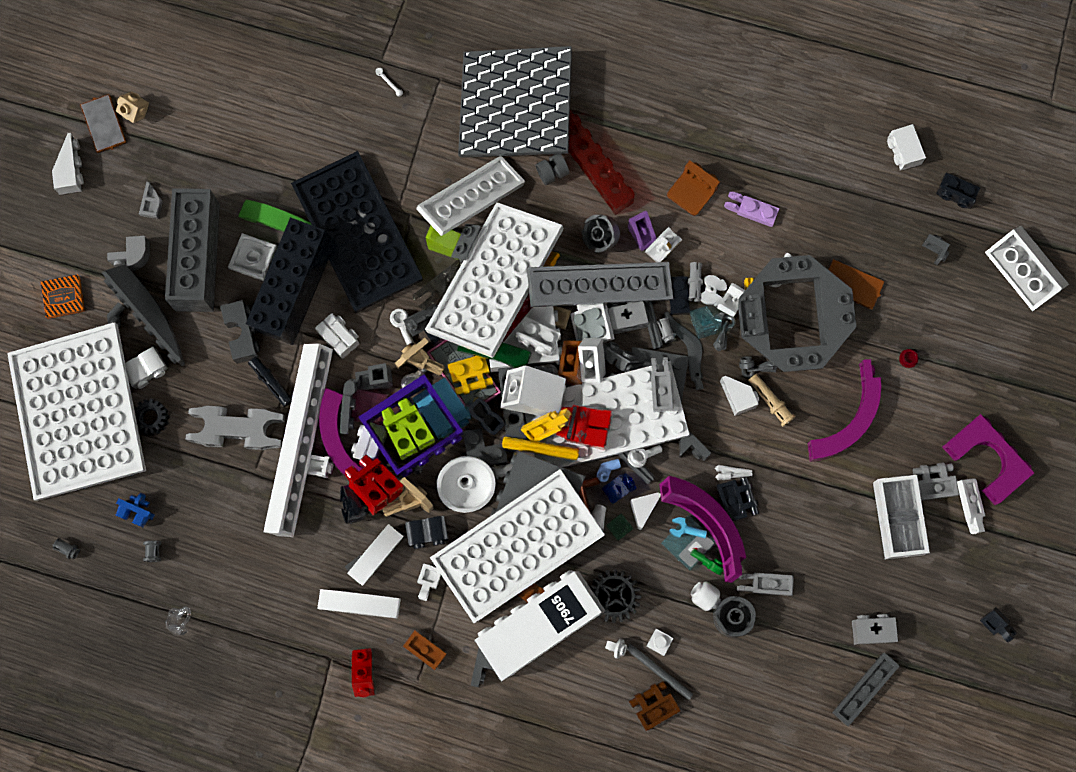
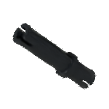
[248,356,292,407]

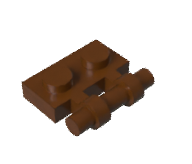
[629,681,681,731]

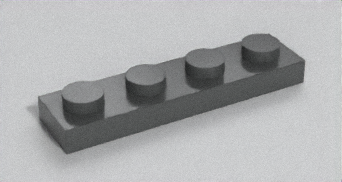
[832,653,899,726]

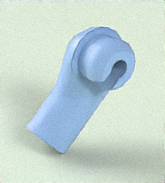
[597,459,621,482]

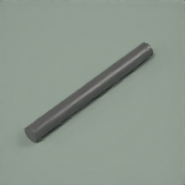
[626,644,693,700]

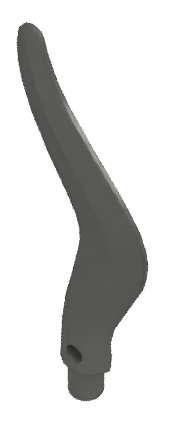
[664,312,704,390]

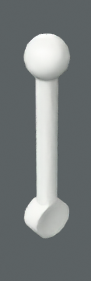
[376,68,403,97]

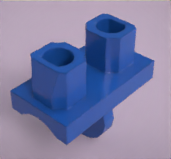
[116,493,155,528]

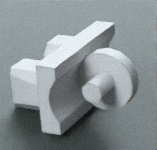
[645,227,682,262]

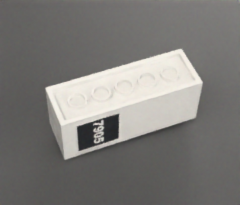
[475,570,605,681]

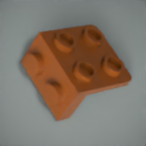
[667,160,720,216]

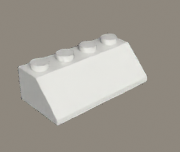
[985,226,1069,311]

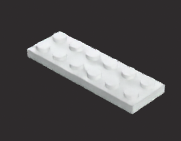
[417,156,525,236]

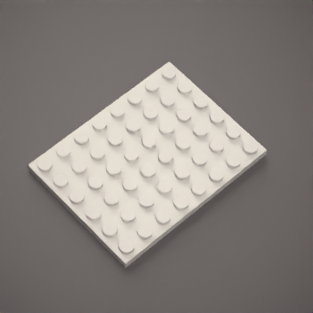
[7,323,146,501]

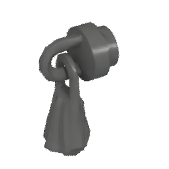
[713,312,736,351]
[739,356,778,378]

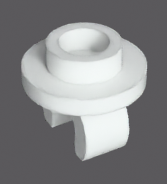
[605,639,627,659]

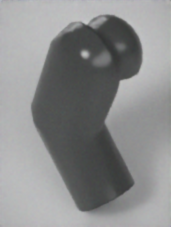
[107,302,125,329]

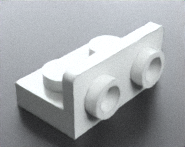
[516,318,561,356]

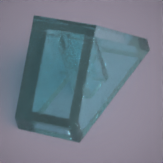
[690,306,719,339]

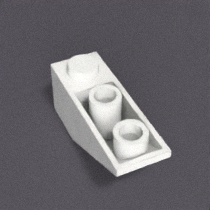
[52,133,84,195]

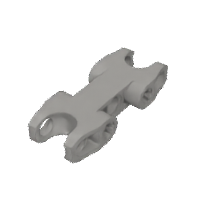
[185,406,285,450]

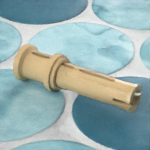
[748,373,796,427]

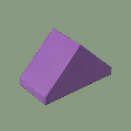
[628,211,657,251]

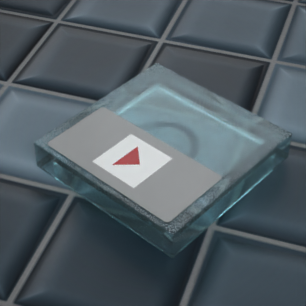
[661,515,716,571]

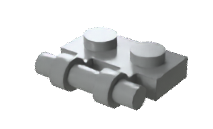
[913,462,959,501]

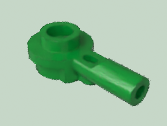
[690,549,724,576]

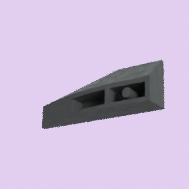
[102,264,185,366]

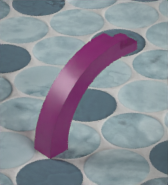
[807,359,881,462]
[319,388,362,477]
[659,476,746,583]

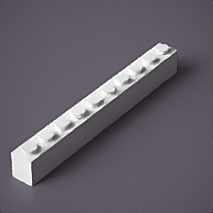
[264,344,333,537]

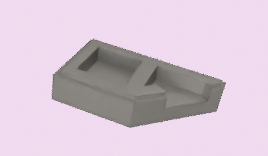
[139,182,163,219]

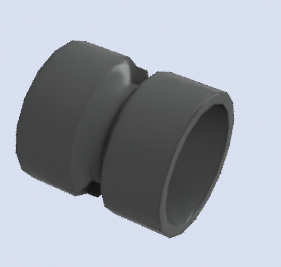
[535,154,569,186]

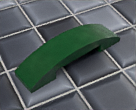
[457,342,532,368]

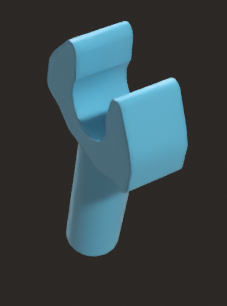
[669,517,707,538]

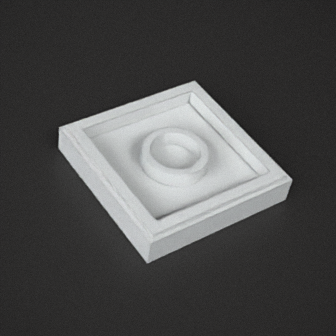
[228,233,278,281]

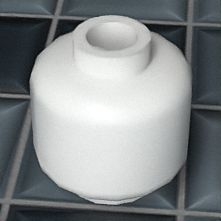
[691,581,721,611]

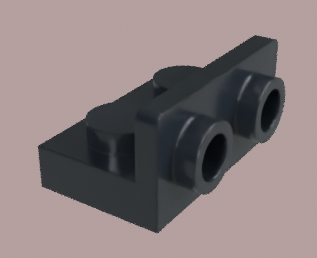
[936,172,980,209]

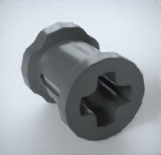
[143,541,161,562]

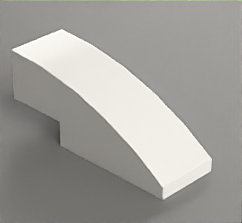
[347,524,403,586]

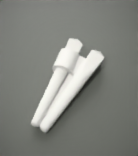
[715,465,753,480]

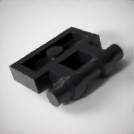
[716,476,760,521]

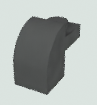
[355,363,393,392]

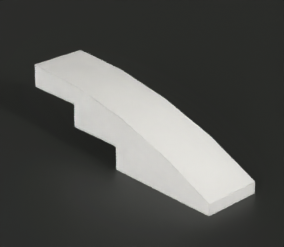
[318,589,401,619]

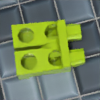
[382,398,435,460]

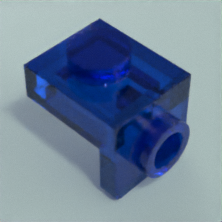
[602,473,637,504]

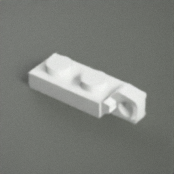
[957,479,985,534]

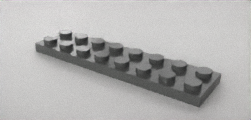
[527,262,673,307]

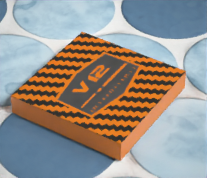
[41,274,85,319]

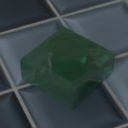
[606,514,634,541]

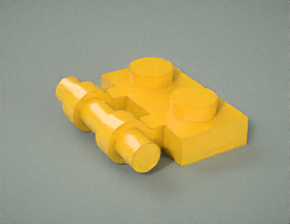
[447,356,493,395]

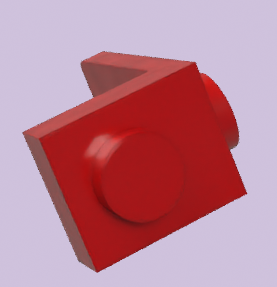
[352,649,375,697]

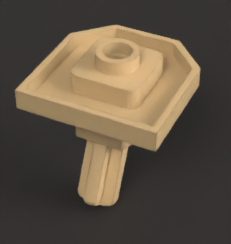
[394,338,445,376]
[382,477,433,516]

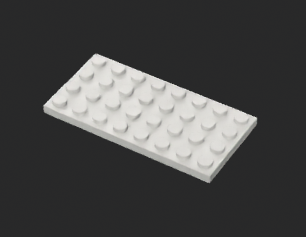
[425,202,564,358]
[525,361,690,468]
[430,469,605,623]

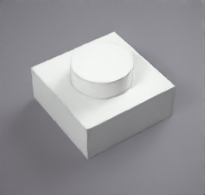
[646,629,673,656]

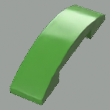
[238,200,311,232]

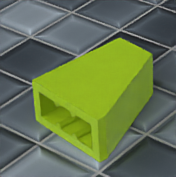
[426,225,461,260]

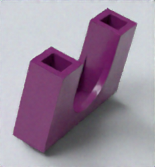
[942,414,1034,505]

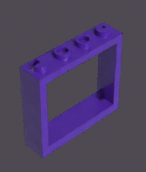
[359,374,464,478]

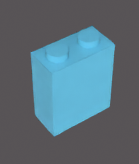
[412,377,471,439]

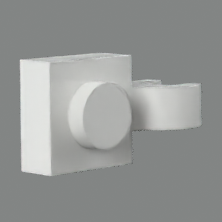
[417,564,441,601]

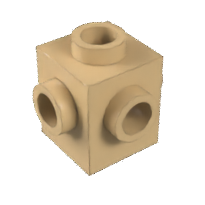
[116,91,149,123]

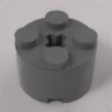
[713,596,756,638]

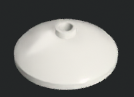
[437,456,495,513]

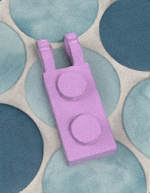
[724,191,779,227]

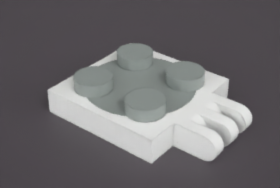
[570,304,614,343]

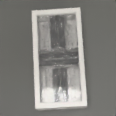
[873,475,930,560]

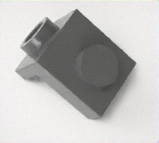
[922,234,950,265]

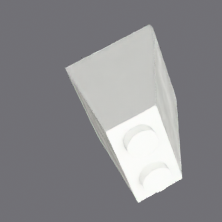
[500,366,566,416]

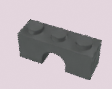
[220,300,260,364]

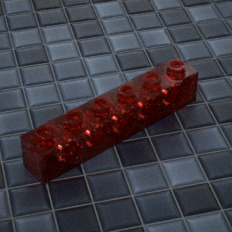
[569,110,635,215]

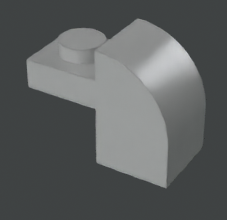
[107,236,150,271]

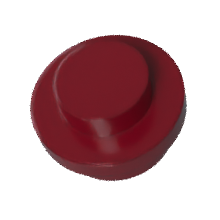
[899,349,919,368]

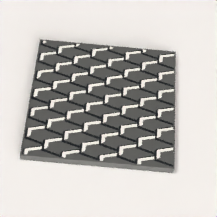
[458,46,572,158]

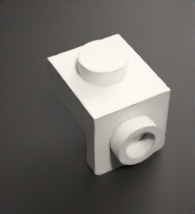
[717,283,745,317]
[307,455,334,478]

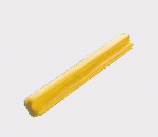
[502,437,579,460]

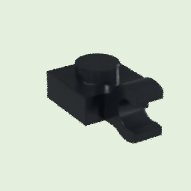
[980,607,1017,643]

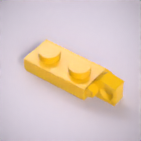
[521,408,571,442]

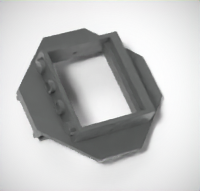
[737,255,856,372]

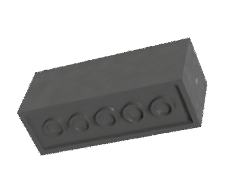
[165,189,220,312]

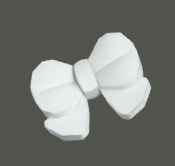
[700,275,727,307]

